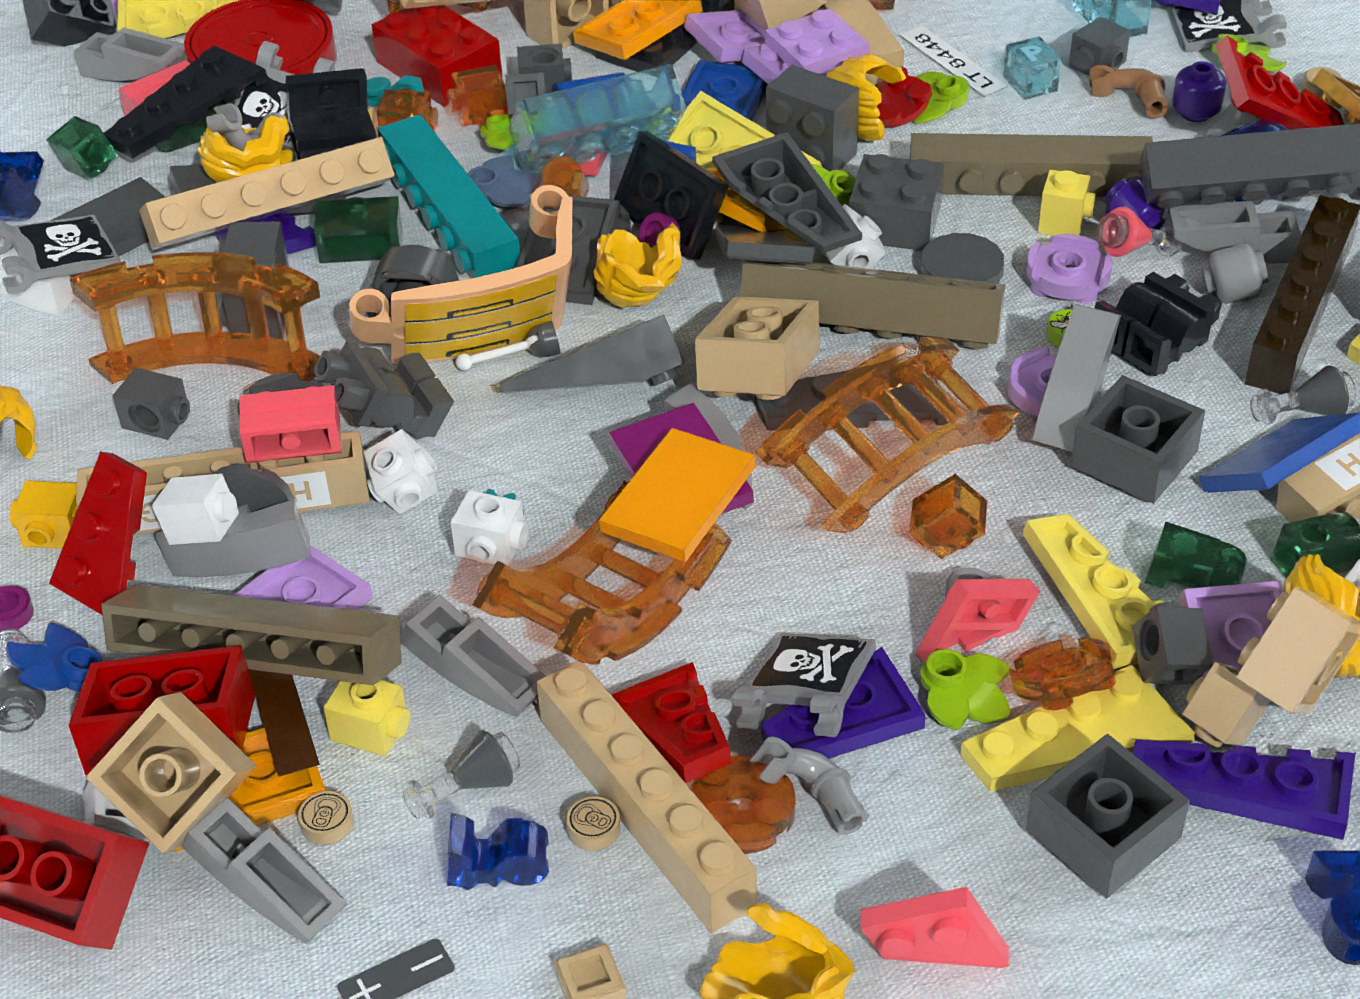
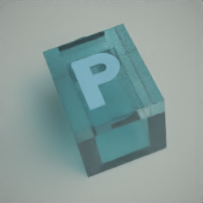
[1003,36,1061,100]

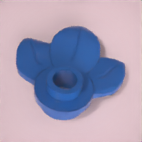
[5,623,103,691]

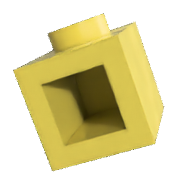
[1038,170,1096,236]
[323,680,410,756]

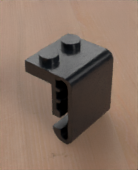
[285,68,376,160]

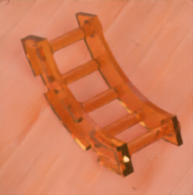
[69,252,320,384]
[755,337,1020,534]
[472,481,732,665]

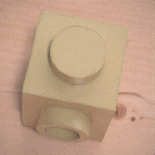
[1182,661,1271,748]

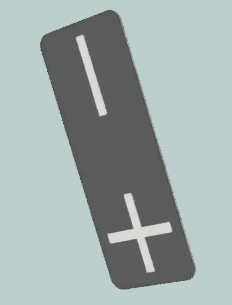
[337,939,455,999]

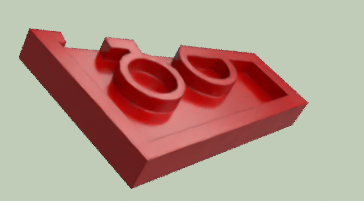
[49,451,147,616]
[611,662,731,783]

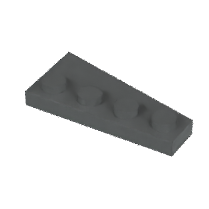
[755,355,954,430]

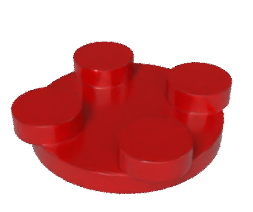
[875,67,933,128]

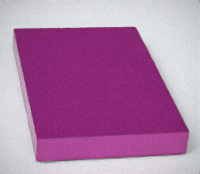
[609,403,754,514]

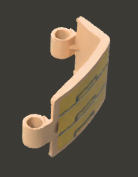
[349,185,572,364]

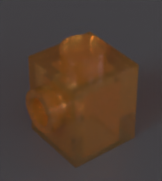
[447,65,508,126]
[376,89,438,131]
[909,473,987,559]

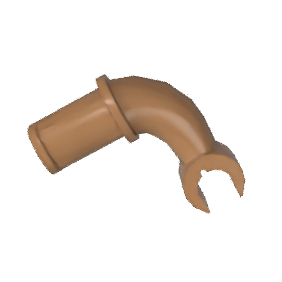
[1089,65,1168,118]

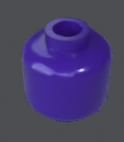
[1172,61,1227,122]
[1104,178,1166,236]

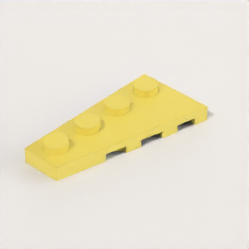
[117,0,239,38]
[661,91,823,169]
[1022,514,1163,669]
[960,664,1195,791]

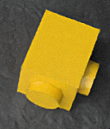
[10,481,78,548]

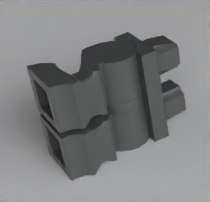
[314,342,454,440]

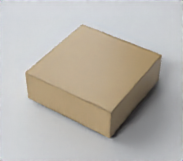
[554,943,627,999]

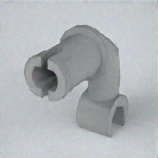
[206,103,284,151]
[749,737,869,835]

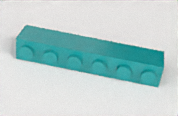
[377,114,520,279]

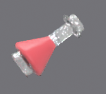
[1097,207,1185,257]

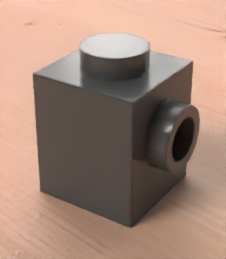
[1069,16,1130,75]

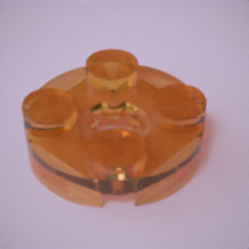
[1009,638,1116,710]
[691,756,796,854]

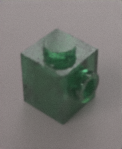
[45,116,118,180]

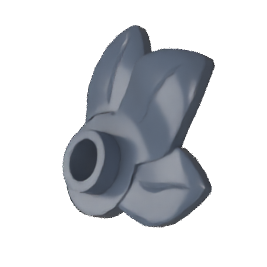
[468,155,542,208]

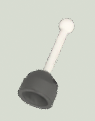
[455,320,561,371]

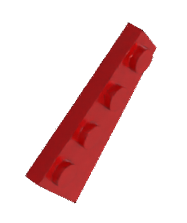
[1215,35,1345,130]

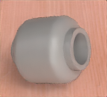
[1202,243,1269,304]

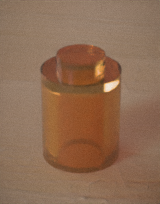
[542,156,589,197]

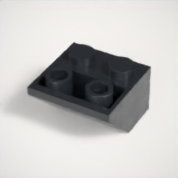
[23,0,117,47]

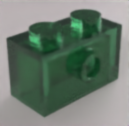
[314,196,403,264]

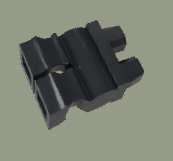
[1095,271,1222,377]

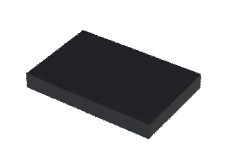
[614,131,729,259]

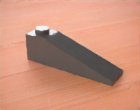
[712,132,862,253]
[500,314,685,393]

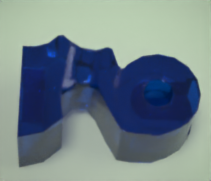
[447,813,549,890]
[1305,850,1360,965]

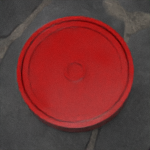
[184,0,337,100]

